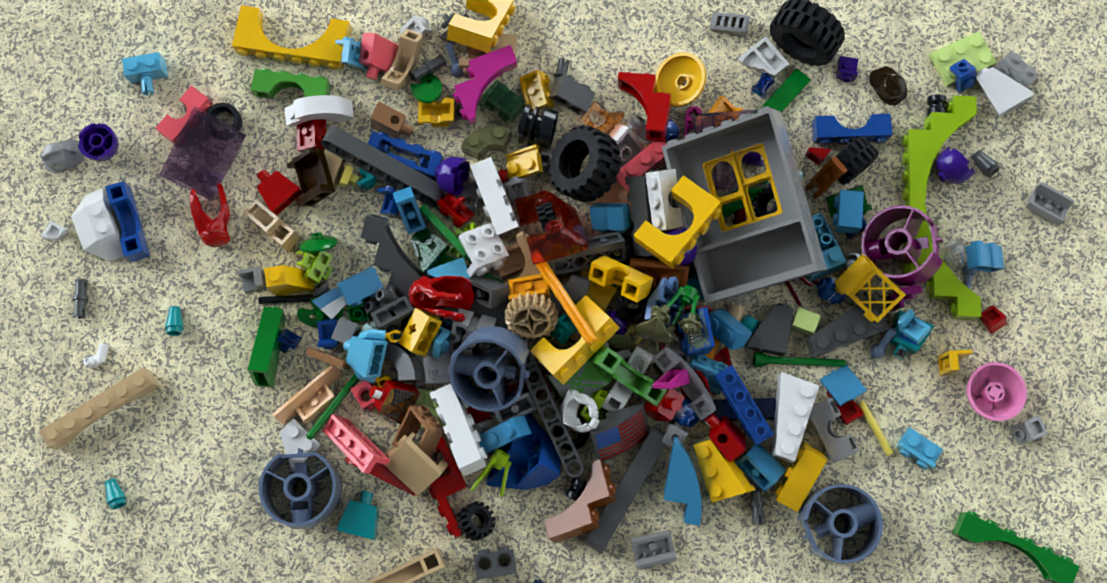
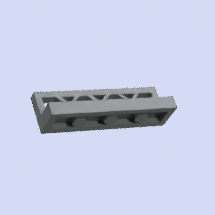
[545,232,626,275]

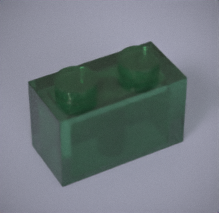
[482,79,526,123]

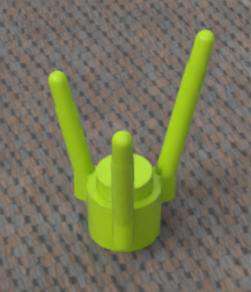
[470,449,512,497]

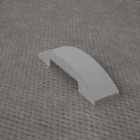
[652,347,716,420]

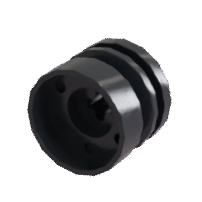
[518,104,558,150]

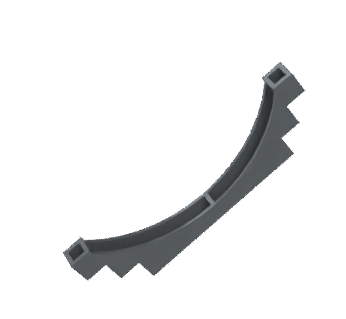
[361,214,591,331]

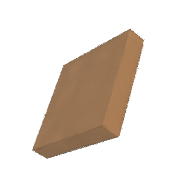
[305,348,351,370]

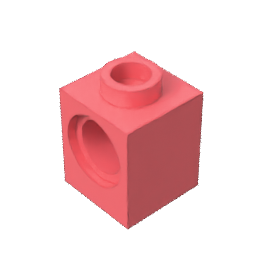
[350,381,376,411]

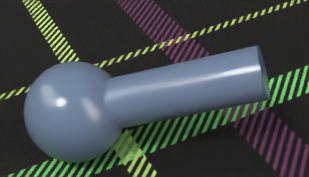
[445,43,464,78]
[962,263,978,289]
[870,327,897,359]

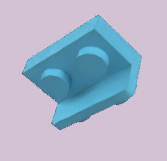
[335,37,368,70]
[689,355,728,395]
[896,427,943,470]

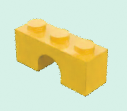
[588,255,653,303]

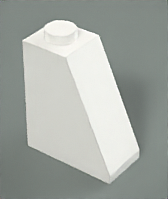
[976,67,1034,117]

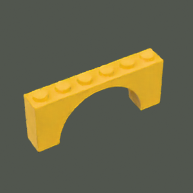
[232,5,352,70]

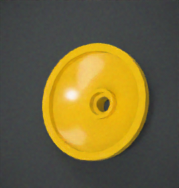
[656,52,707,107]

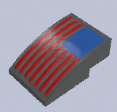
[590,403,650,462]

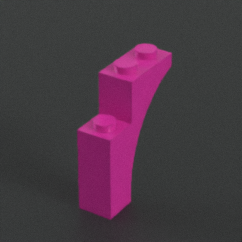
[453,45,517,125]

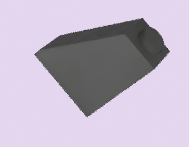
[745,303,794,356]

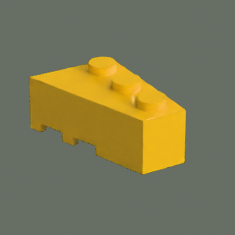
[693,439,756,503]
[774,442,827,512]

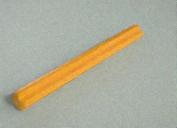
[531,252,597,346]

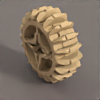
[505,291,558,340]

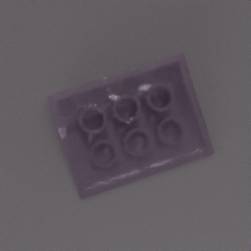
[159,106,246,201]

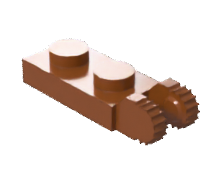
[805,156,848,199]

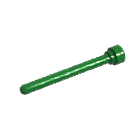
[753,352,847,368]
[306,374,360,440]

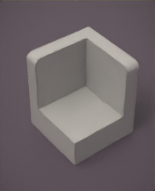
[238,266,267,292]
[331,317,361,344]

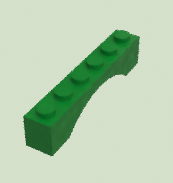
[952,510,1080,583]

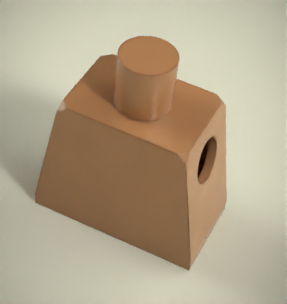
[370,102,414,138]

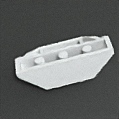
[71,188,124,262]

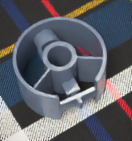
[449,326,530,412]
[259,448,343,529]
[798,484,883,563]

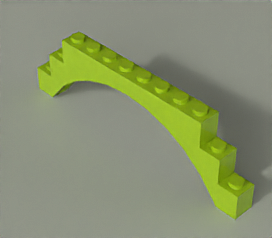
[901,95,981,320]

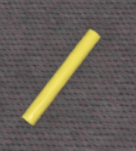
[857,400,894,456]

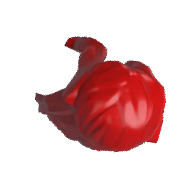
[189,183,230,247]
[408,276,475,322]

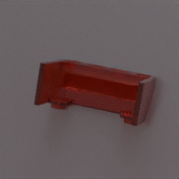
[514,190,588,265]

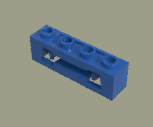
[368,131,444,181]
[713,365,774,445]

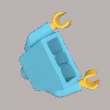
[343,329,401,388]

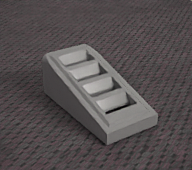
[709,12,750,38]

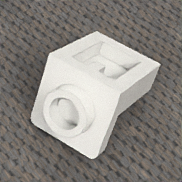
[400,15,433,35]

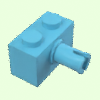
[122,52,168,96]

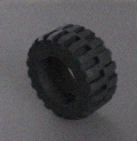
[770,0,845,66]
[548,125,621,202]

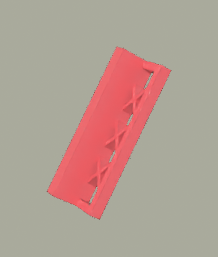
[322,414,391,474]

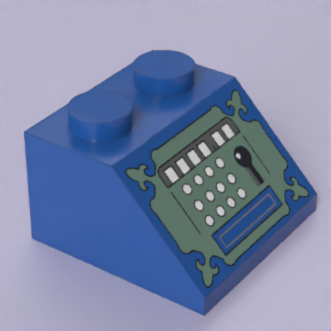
[676,307,715,357]

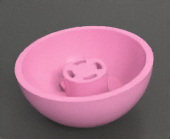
[966,362,1027,421]

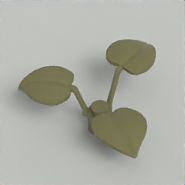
[607,316,669,375]

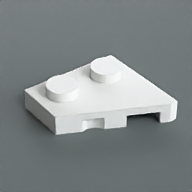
[738,36,789,77]
[279,418,322,473]

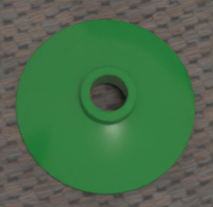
[299,232,338,253]

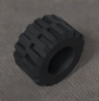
[836,136,879,185]

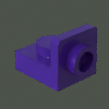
[836,56,858,83]

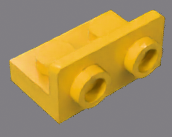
[519,69,554,112]

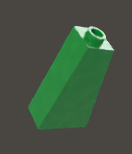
[247,306,286,388]

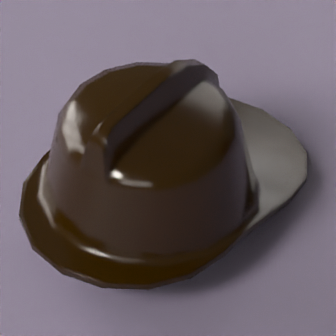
[870,66,907,106]

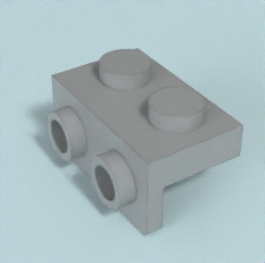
[994,50,1039,88]
[1026,182,1074,226]
[630,530,677,569]

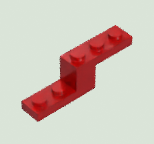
[428,435,468,538]

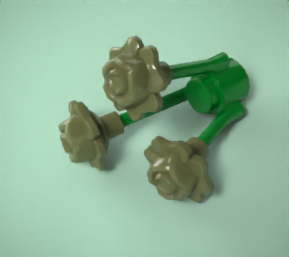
[650,285,703,345]

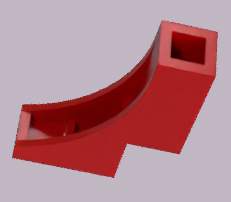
[618,72,672,142]

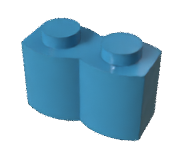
[589,203,631,233]
[965,241,1005,272]

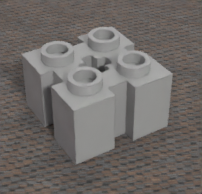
[448,308,497,356]

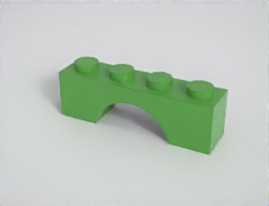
[251,68,331,99]
[588,346,668,406]

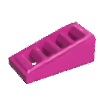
[652,369,690,389]

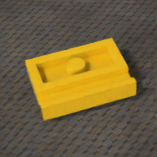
[505,144,543,179]

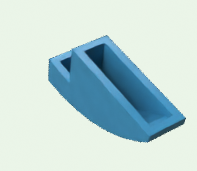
[663,437,702,526]

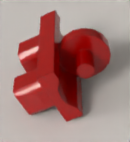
[437,193,475,228]

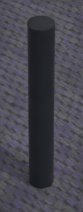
[258,294,317,304]

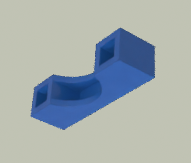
[812,114,892,146]
[105,181,150,262]

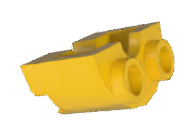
[418,97,455,127]

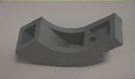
[384,343,425,382]

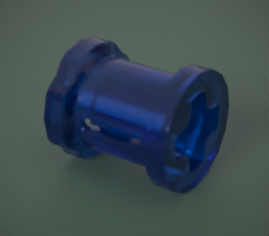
[751,73,775,98]

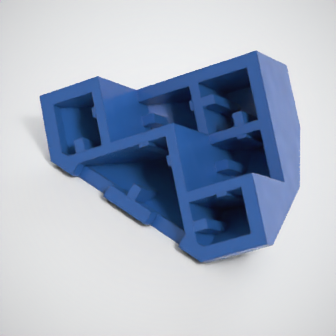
[486,413,561,490]

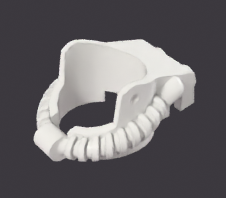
[559,389,599,433]

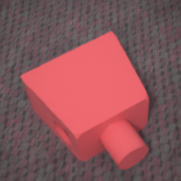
[359,33,398,80]

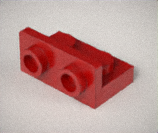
[296,119,327,153]

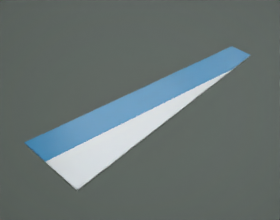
[312,266,377,319]

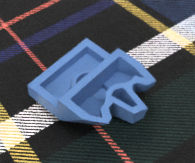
[644,276,684,329]

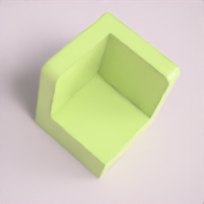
[790,308,821,336]

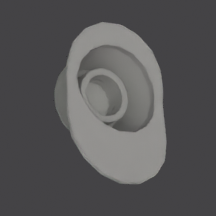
[41,139,84,173]

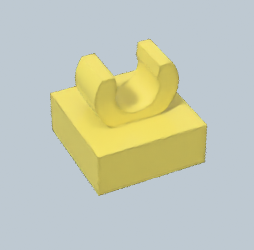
[337,165,360,188]

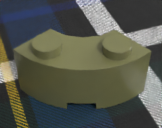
[461,126,512,160]

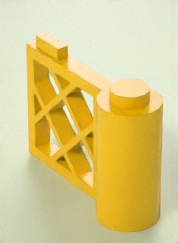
[834,254,906,323]

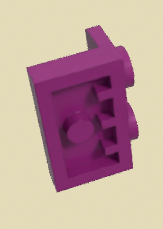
[886,285,923,312]

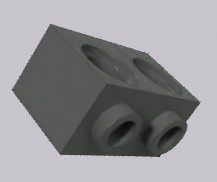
[370,296,414,334]
[473,546,517,580]

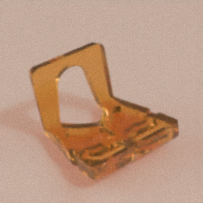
[580,101,625,135]

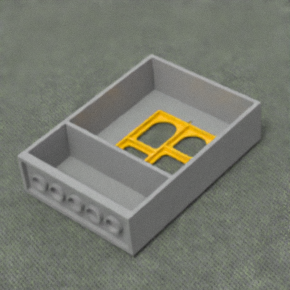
[662,106,827,303]

